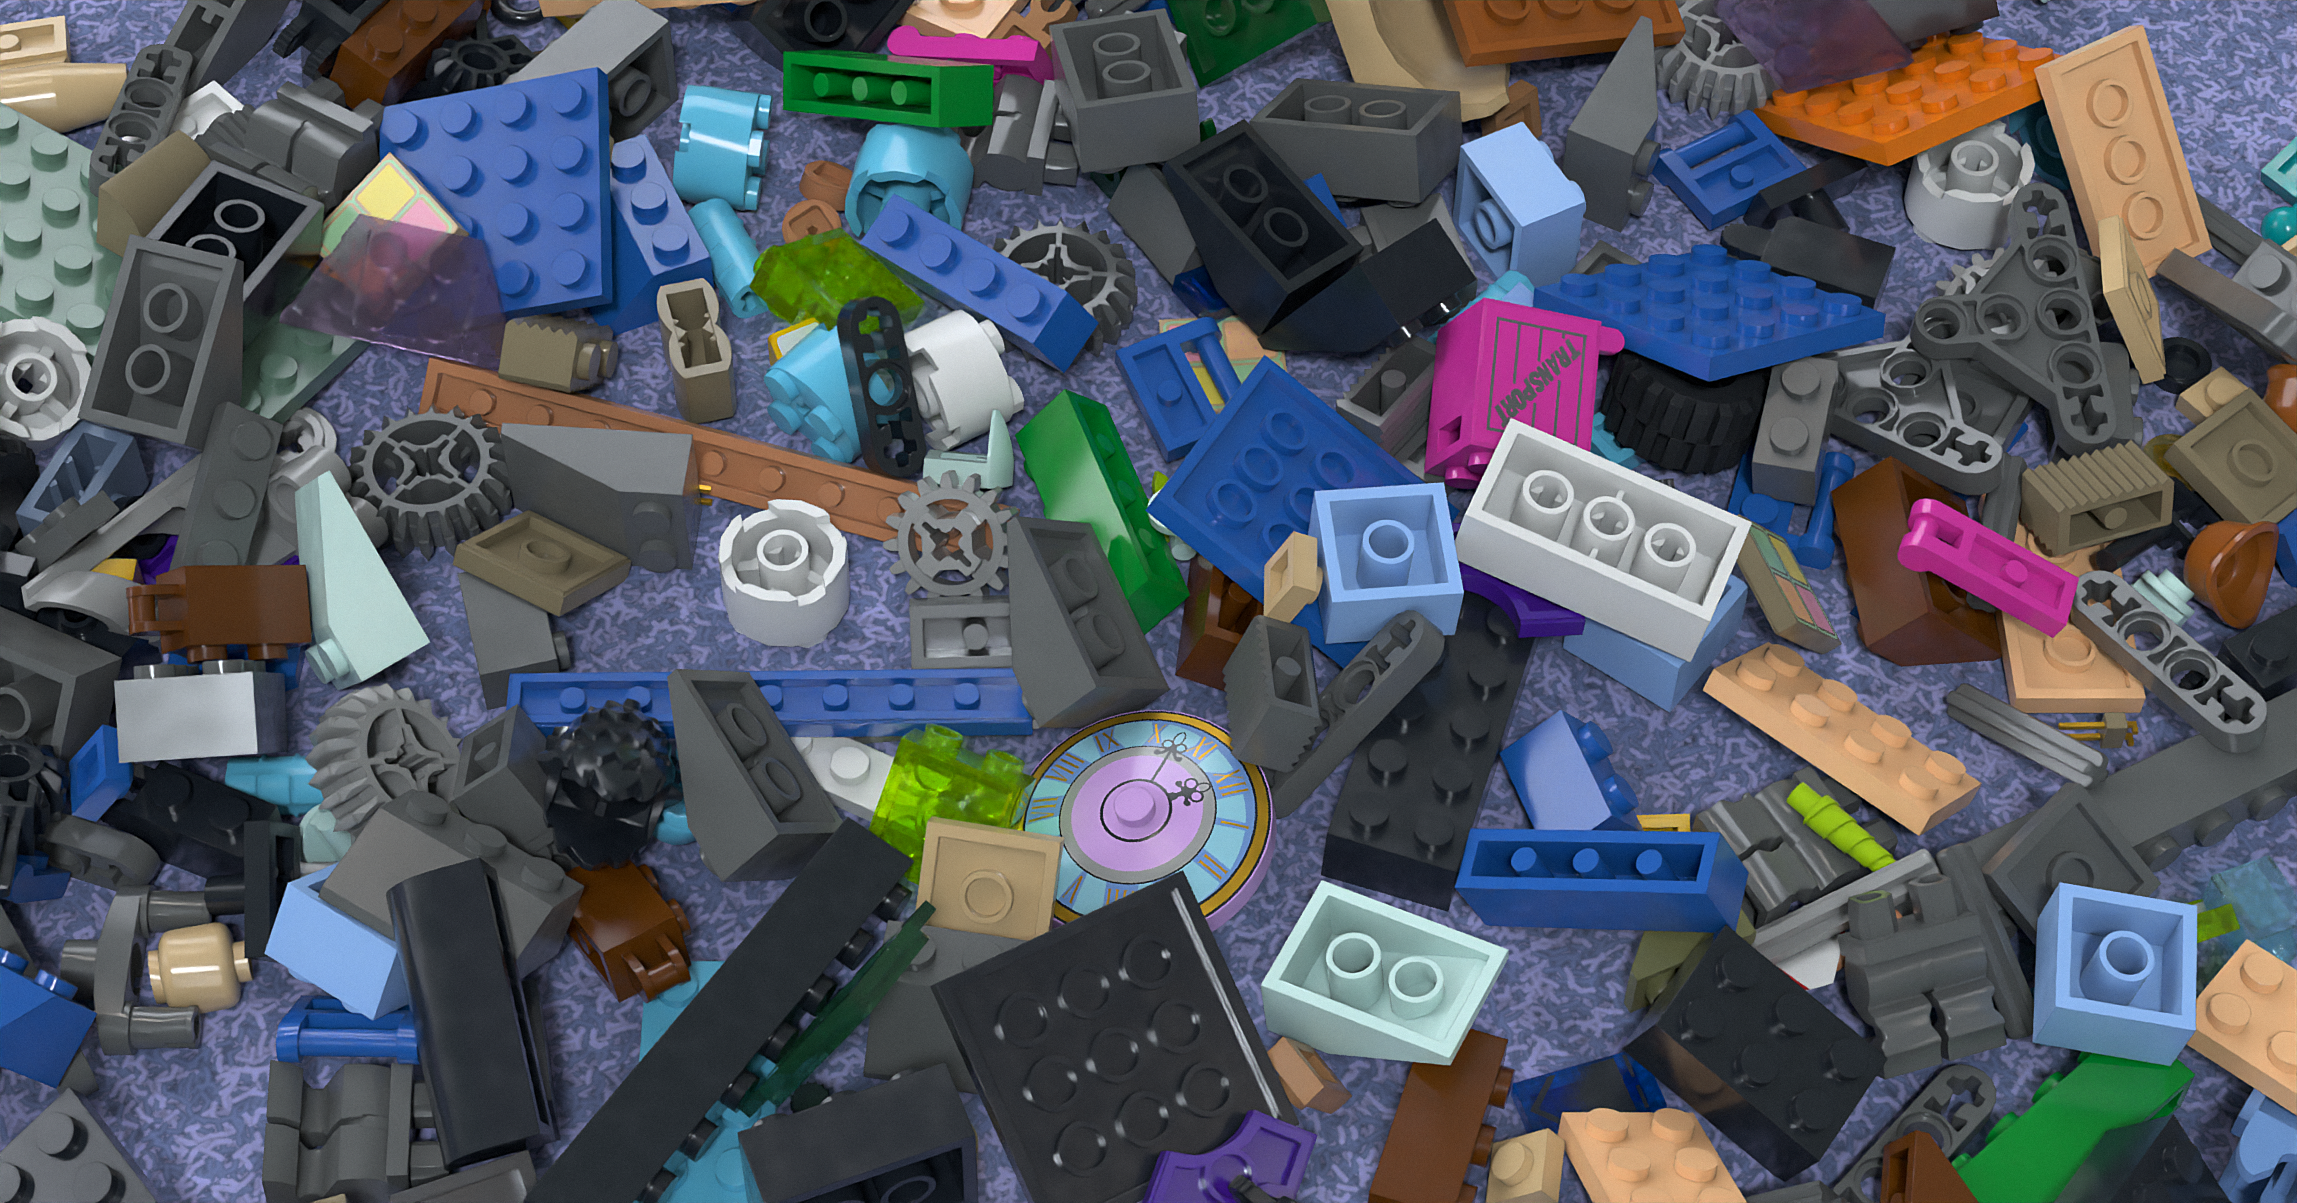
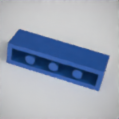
[860,193,1099,373]
[1455,828,1749,933]

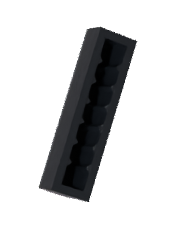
[386,857,556,1171]

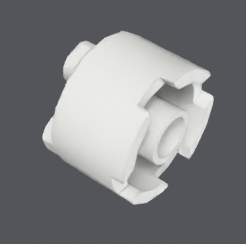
[1904,120,2035,250]
[891,309,1024,451]
[0,316,91,455]
[718,499,851,648]

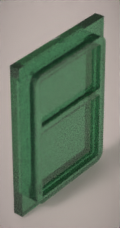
[740,900,936,1118]

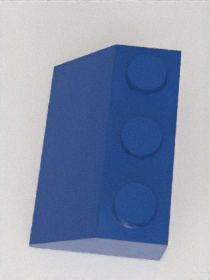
[587,134,714,337]
[0,946,97,1089]

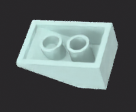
[295,470,430,691]
[1261,880,1509,1065]

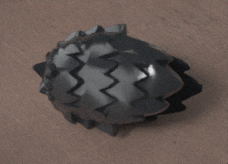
[536,698,684,871]

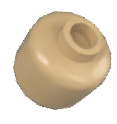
[148,922,254,1014]

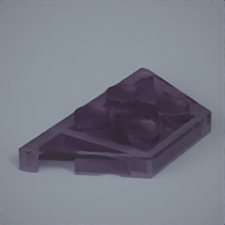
[1713,0,1914,94]
[279,213,507,370]

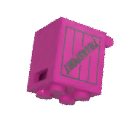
[1424,297,1625,489]

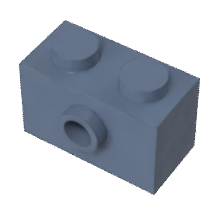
[15,420,149,537]

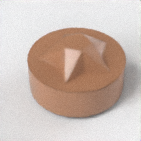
[799,160,853,211]
[782,199,843,262]

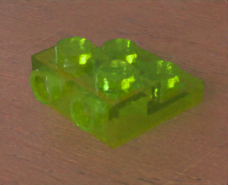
[749,227,925,335]
[868,724,1037,885]

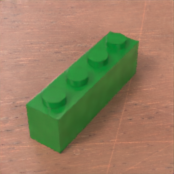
[783,50,994,128]
[1015,389,1190,635]
[1951,1051,2195,1203]

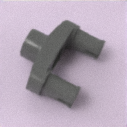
[60,885,218,1056]

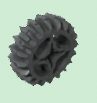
[992,217,1138,367]
[347,403,512,562]

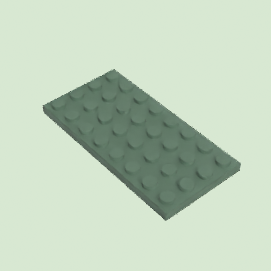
[0,102,381,424]

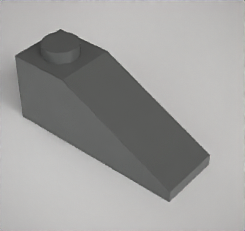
[137,0,291,108]

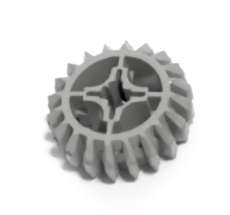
[1654,0,1805,121]
[305,683,466,845]

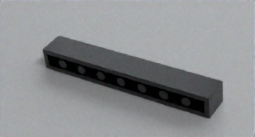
[523,817,914,1203]

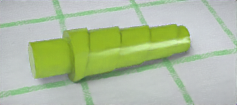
[1786,782,1896,872]

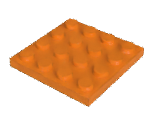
[1753,31,2063,166]

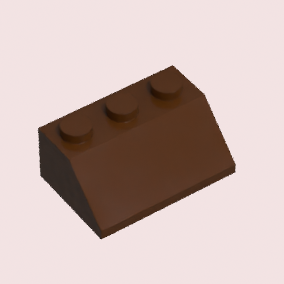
[1831,456,2002,667]

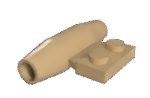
[0,15,135,133]

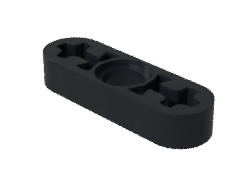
[837,296,926,477]

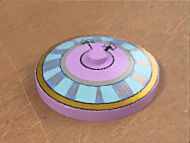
[1010,710,1277,932]

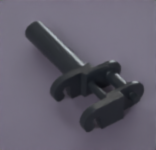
[2095,476,2224,573]

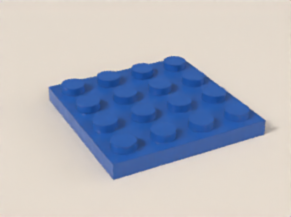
[380,67,613,339]
[1533,244,1886,382]
[1145,355,1460,668]

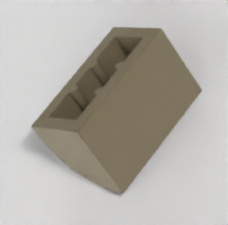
[96,129,211,258]

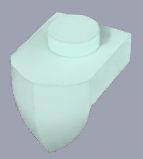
[923,409,1014,489]

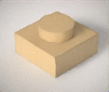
[2175,366,2248,426]
[1264,531,1323,623]
[1486,1128,1565,1203]

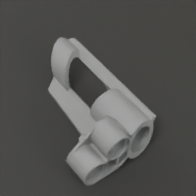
[21,445,389,640]

